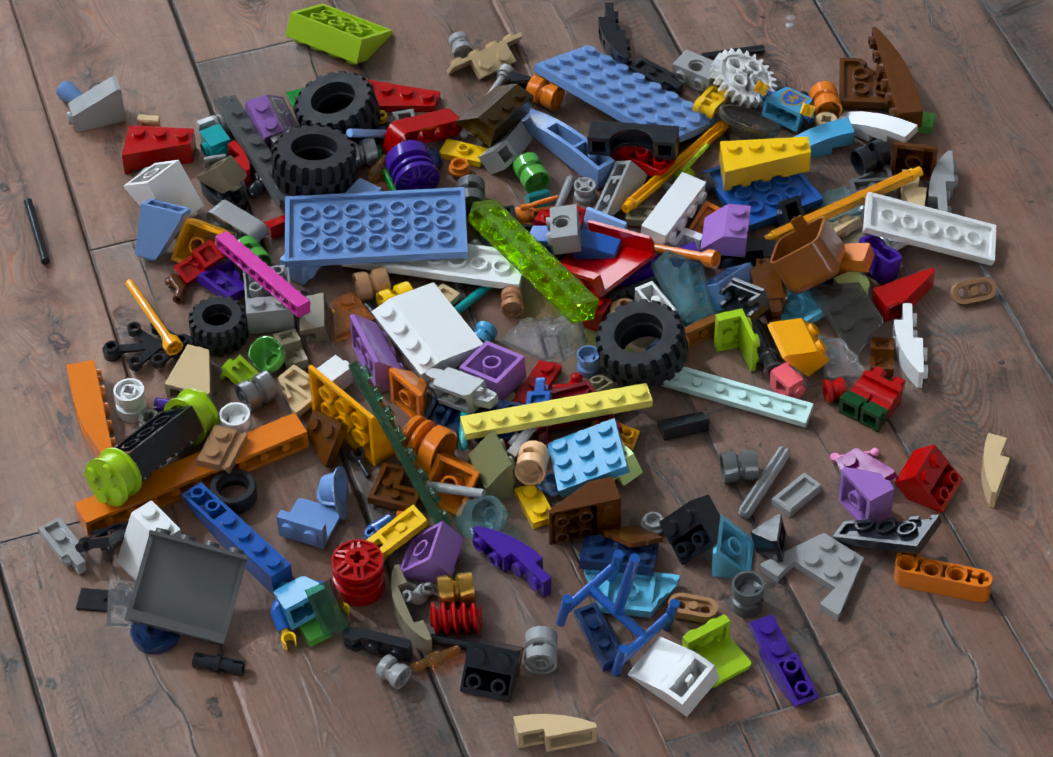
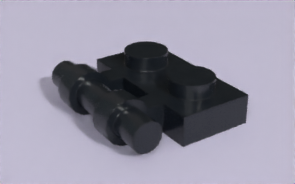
[75,522,128,553]

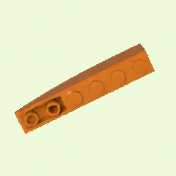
[66,360,116,458]

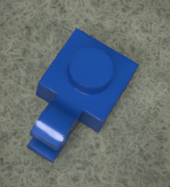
[526,377,553,404]

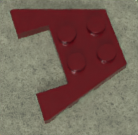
[533,381,623,449]

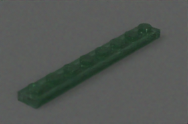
[348,361,453,529]

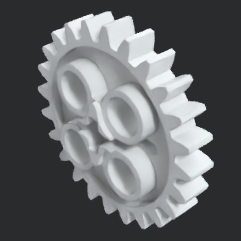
[710,48,777,108]

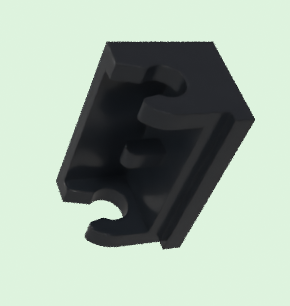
[719,277,770,321]

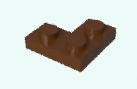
[368,462,422,511]

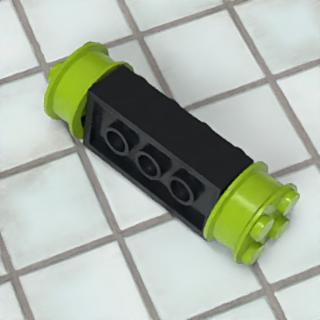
[84,388,220,506]

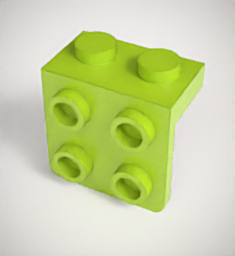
[714,308,760,372]
[682,614,751,688]

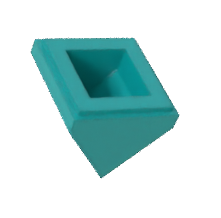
[524,189,551,208]

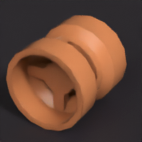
[501,286,524,318]

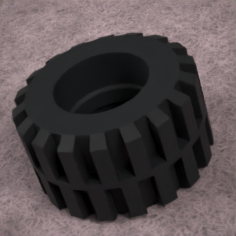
[188,295,249,357]

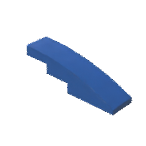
[526,225,622,259]

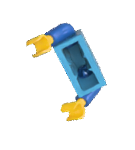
[753,80,816,132]
[271,576,350,651]

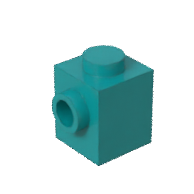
[199,124,231,157]

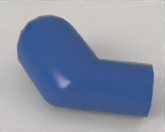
[363,513,393,540]

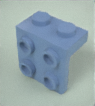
[277,498,341,549]

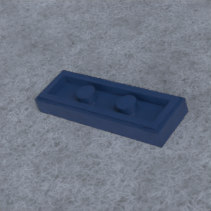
[573,603,626,671]

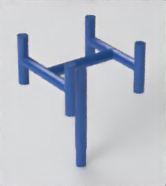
[556,550,680,677]

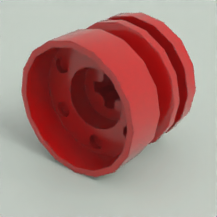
[331,539,385,607]

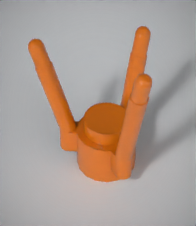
[515,195,559,225]

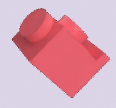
[770,362,806,399]

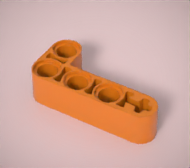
[894,551,993,603]

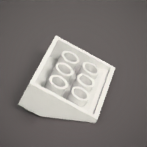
[372,282,483,387]

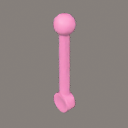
[830,448,880,463]

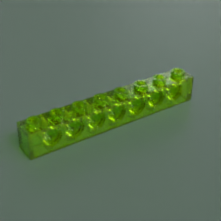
[468,199,599,323]

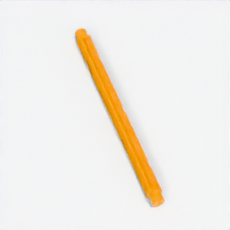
[621,118,731,213]
[762,166,923,241]

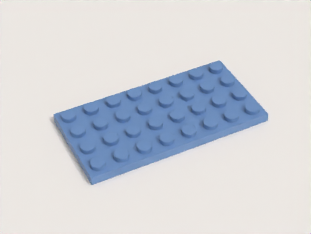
[533,45,719,142]
[285,187,468,268]

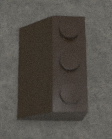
[456,84,534,147]

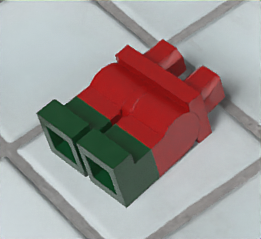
[839,366,906,432]

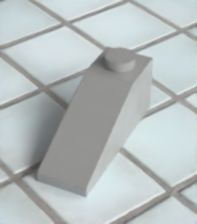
[595,160,647,216]

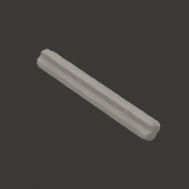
[738,446,790,519]

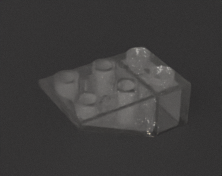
[500,315,588,362]

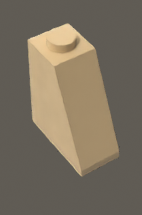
[165,344,212,401]

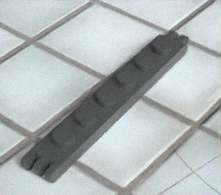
[214,95,291,211]

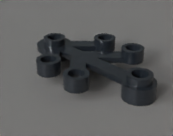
[102,320,193,371]

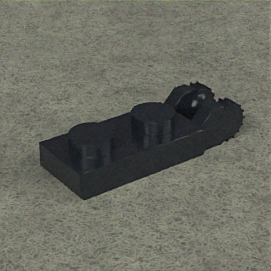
[342,626,414,662]

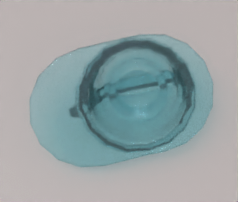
[456,495,511,538]

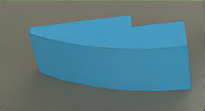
[795,117,855,158]

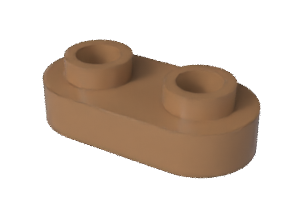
[950,277,997,304]
[668,593,718,623]

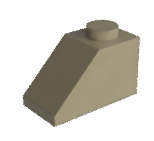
[196,155,247,194]

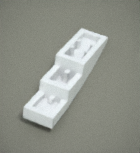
[837,111,918,143]

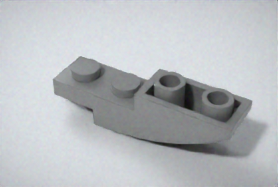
[927,150,958,213]

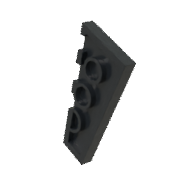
[832,514,942,554]

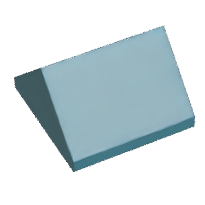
[712,514,754,578]

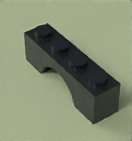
[587,121,680,160]

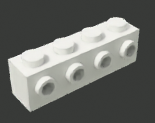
[640,172,707,246]

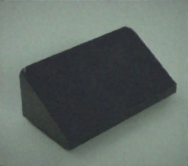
[657,411,710,441]

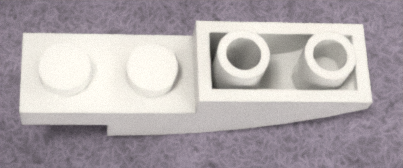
[892,303,928,388]

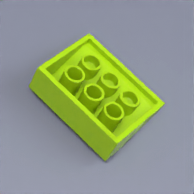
[286,3,393,65]

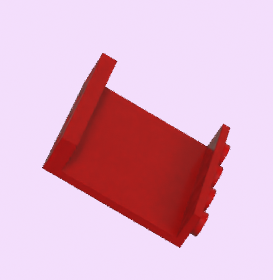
[533,220,657,298]

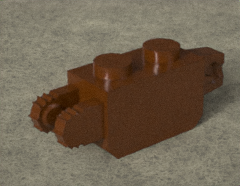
[750,258,788,324]

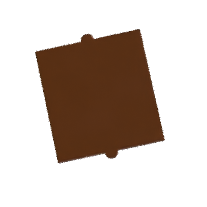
[604,525,663,548]

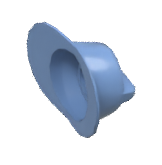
[317,466,349,520]

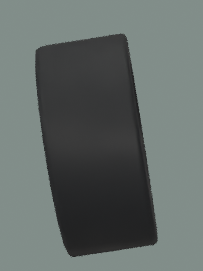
[210,468,257,515]

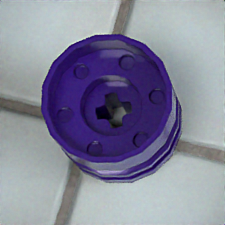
[385,140,440,191]

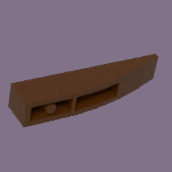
[868,27,923,127]

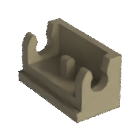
[300,293,331,343]

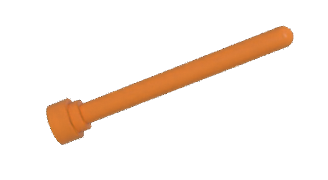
[654,243,721,269]

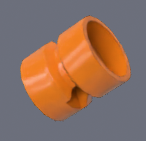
[526,74,565,111]
[809,81,843,118]

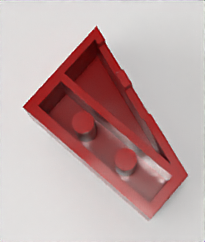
[122,125,197,174]

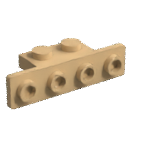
[446,32,523,80]

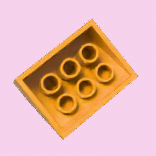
[308,364,396,466]

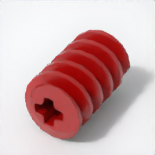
[430,602,482,634]

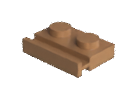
[196,425,248,474]

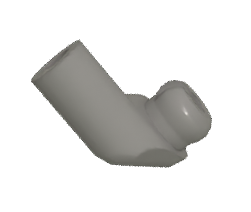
[401,582,435,605]

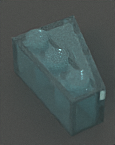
[651,250,714,328]

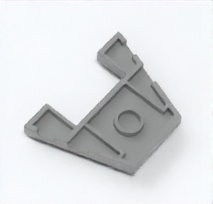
[760,533,864,621]

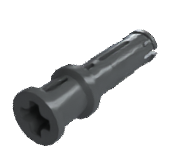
[751,319,782,379]

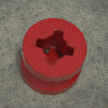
[822,377,847,403]

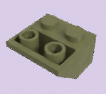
[468,431,516,505]

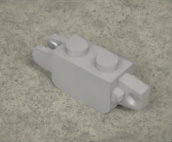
[425,367,499,414]

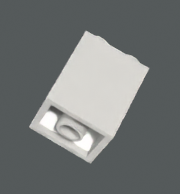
[124,160,204,218]
[117,500,181,581]

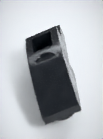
[598,3,632,66]
[717,238,778,268]

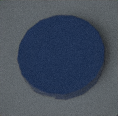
[130,623,181,654]

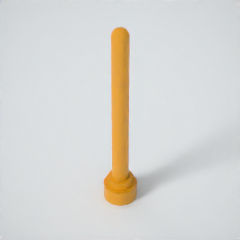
[125,279,183,355]

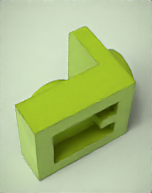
[219,355,259,385]

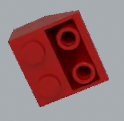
[894,444,963,513]

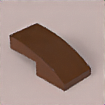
[870,337,894,378]

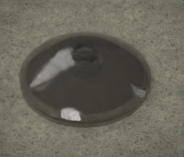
[718,104,781,140]

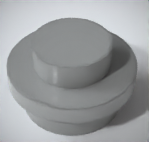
[641,512,664,535]

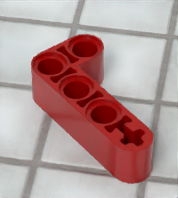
[382,108,463,156]

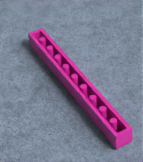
[215,231,311,318]

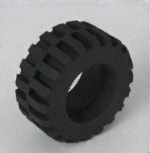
[294,71,381,144]
[272,125,357,196]
[595,299,689,389]

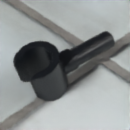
[348,447,371,478]

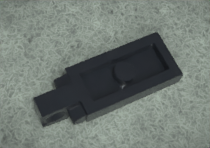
[628,57,683,97]

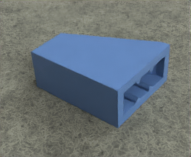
[135,198,191,261]

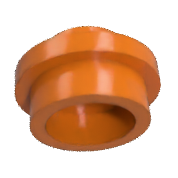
[449,157,471,178]

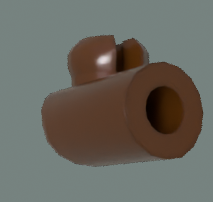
[165,274,187,304]

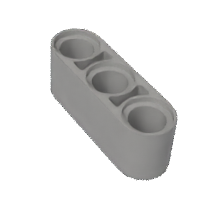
[206,200,269,243]

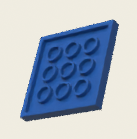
[702,165,823,232]

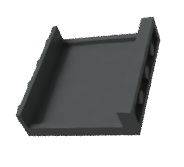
[125,528,248,646]

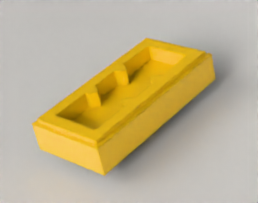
[439,138,488,168]

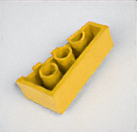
[719,137,811,191]

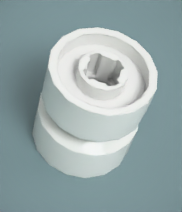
[113,378,148,423]
[219,402,252,434]

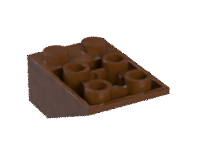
[548,477,621,545]

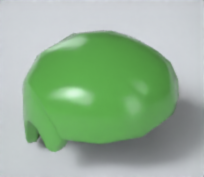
[248,336,285,374]

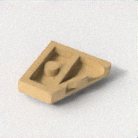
[278,364,312,418]

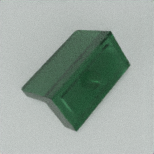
[305,578,352,637]

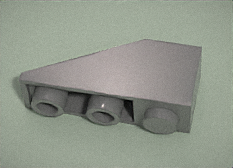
[478,121,533,175]

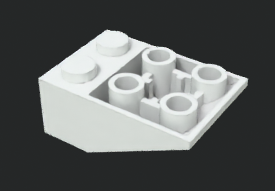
[627,636,719,717]

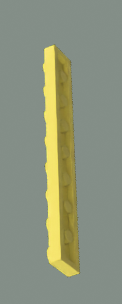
[460,383,653,440]

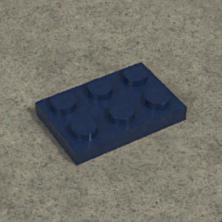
[579,535,659,576]

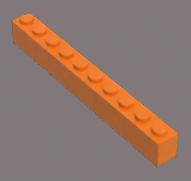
[74,413,309,535]

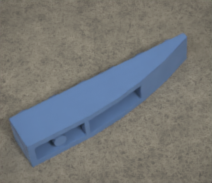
[521,108,615,189]

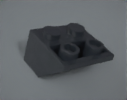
[659,494,720,565]
[460,637,524,701]

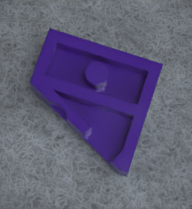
[197,258,245,301]

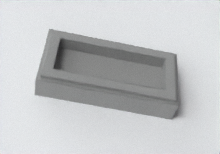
[771,472,823,517]

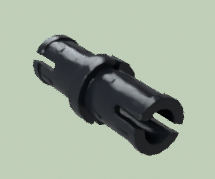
[192,652,246,676]

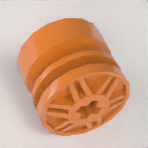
[395,415,457,475]

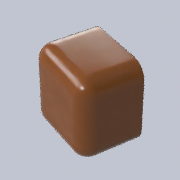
[769,215,845,294]

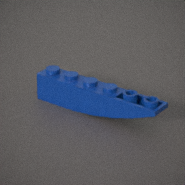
[181,482,293,596]

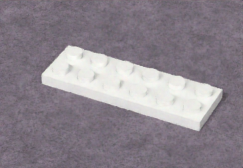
[863,192,996,266]

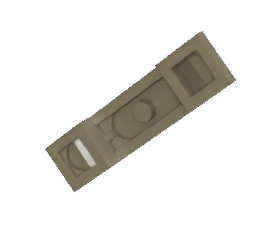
[391,564,433,656]

